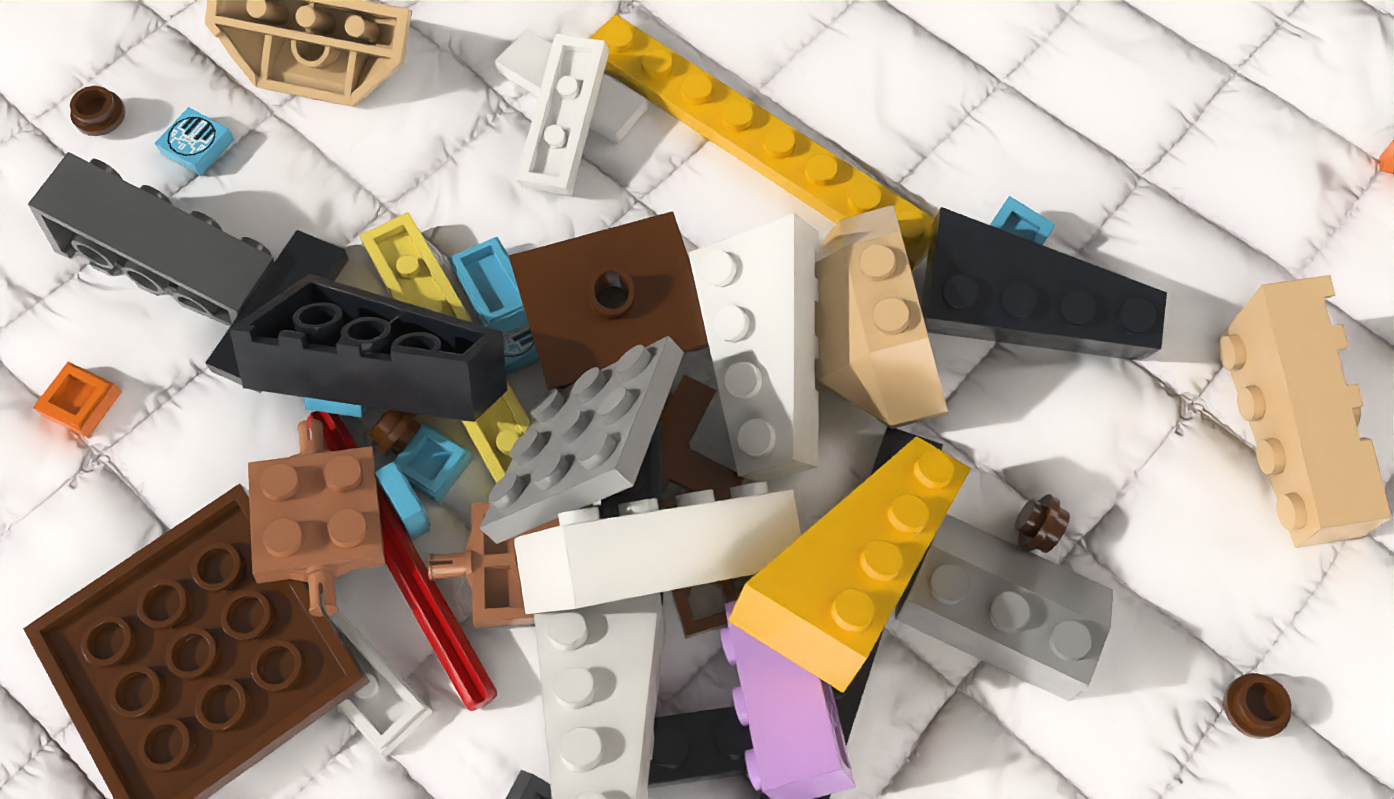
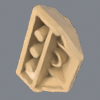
[205,0,412,107]
[815,205,949,429]

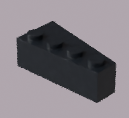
[921,207,1167,361]
[229,274,508,422]

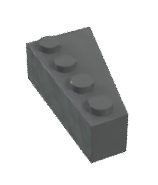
[27,152,274,326]

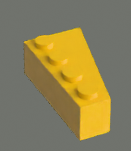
[728,436,972,693]

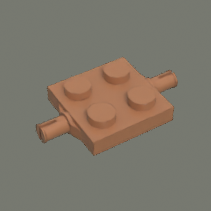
[248,419,386,617]
[428,502,593,628]

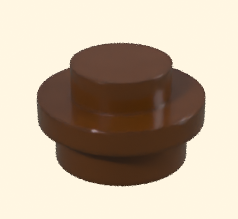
[70,86,126,136]
[368,409,421,454]
[1014,494,1070,553]
[1223,673,1291,739]

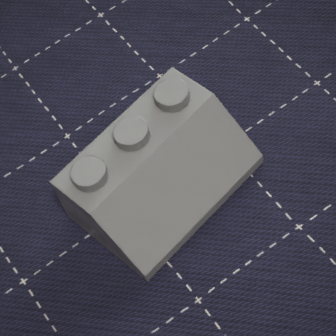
[896,514,1113,701]

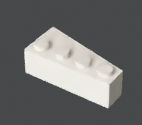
[688,213,819,482]
[514,481,801,614]
[534,593,666,799]

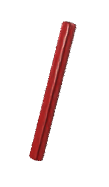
[307,411,497,711]

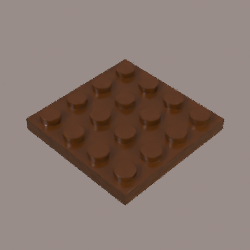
[23,483,370,799]

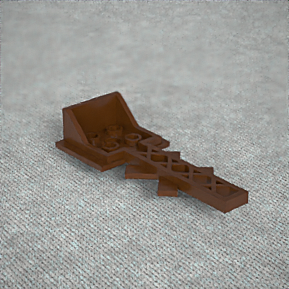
[509,211,745,639]

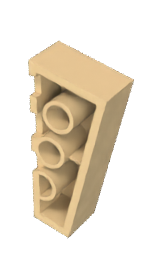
[1218,275,1392,548]

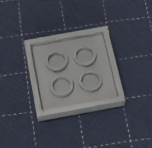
[479,336,684,544]

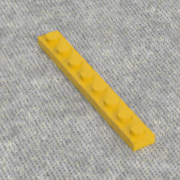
[589,14,934,273]

